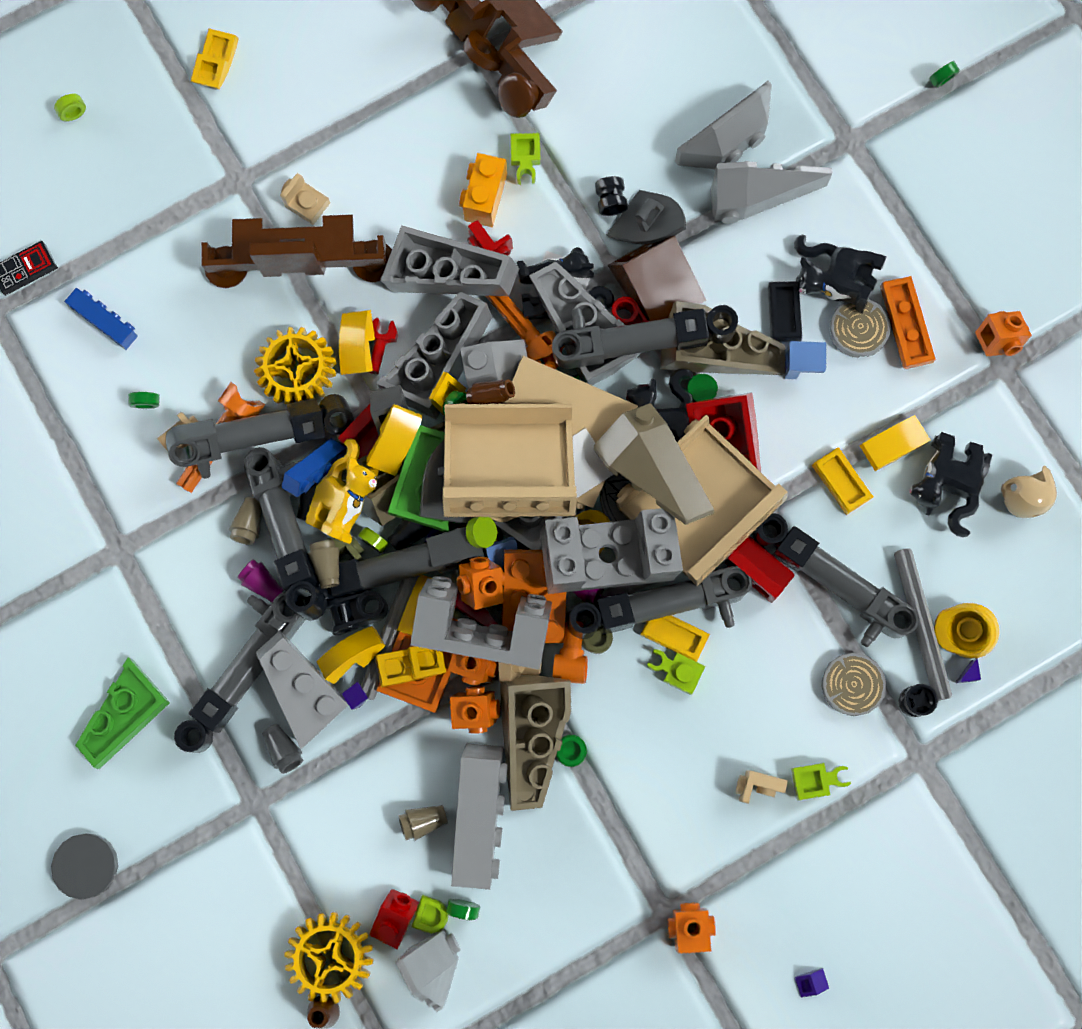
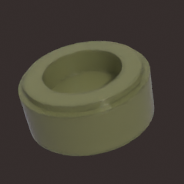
[582,623,613,654]

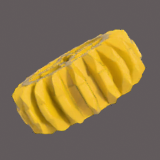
[254,327,337,405]
[284,912,374,1004]

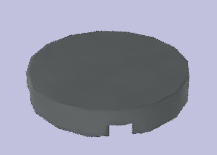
[51,833,118,900]

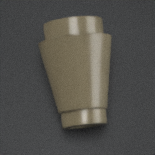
[229,497,262,545]
[308,540,340,589]
[398,805,448,841]

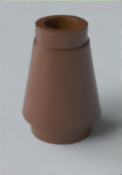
[466,379,515,404]
[307,996,340,1029]

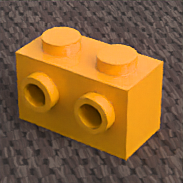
[459,153,507,227]

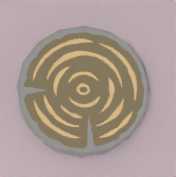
[830,299,891,358]
[821,653,886,716]

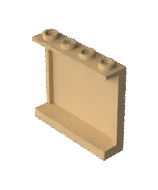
[502,355,638,510]
[443,403,577,517]
[616,415,788,586]

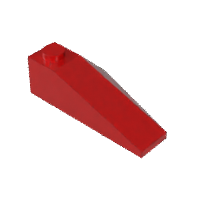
[686,392,761,472]

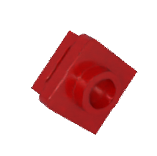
[467,220,513,256]
[369,889,419,950]

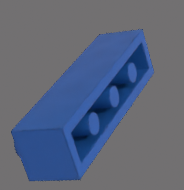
[64,287,138,350]
[282,438,346,497]

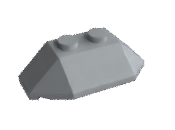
[675,81,772,169]

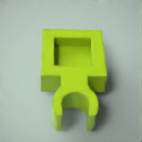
[511,133,541,185]
[647,649,706,695]
[791,763,851,800]

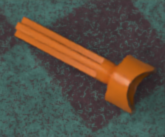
[485,295,564,369]
[176,382,265,493]

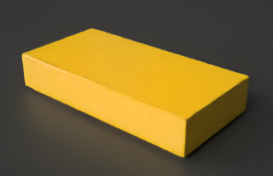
[812,447,873,515]
[640,615,710,662]

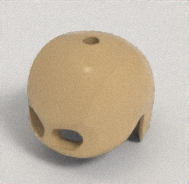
[1001,466,1057,518]

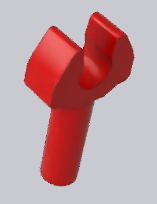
[369,318,398,375]

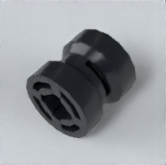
[595,176,628,216]
[898,684,938,717]

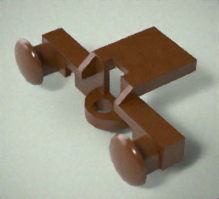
[412,0,563,118]
[201,214,392,288]

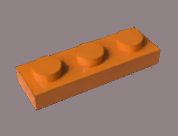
[880,276,936,370]

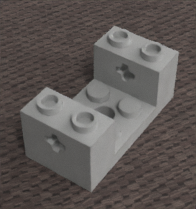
[540,508,683,594]
[410,576,552,670]

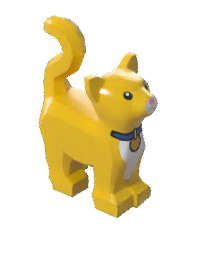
[305,439,379,544]

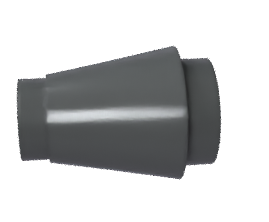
[262,724,303,774]

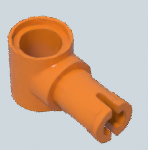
[553,621,588,684]

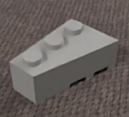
[256,630,348,749]

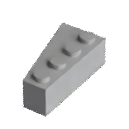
[376,292,492,420]

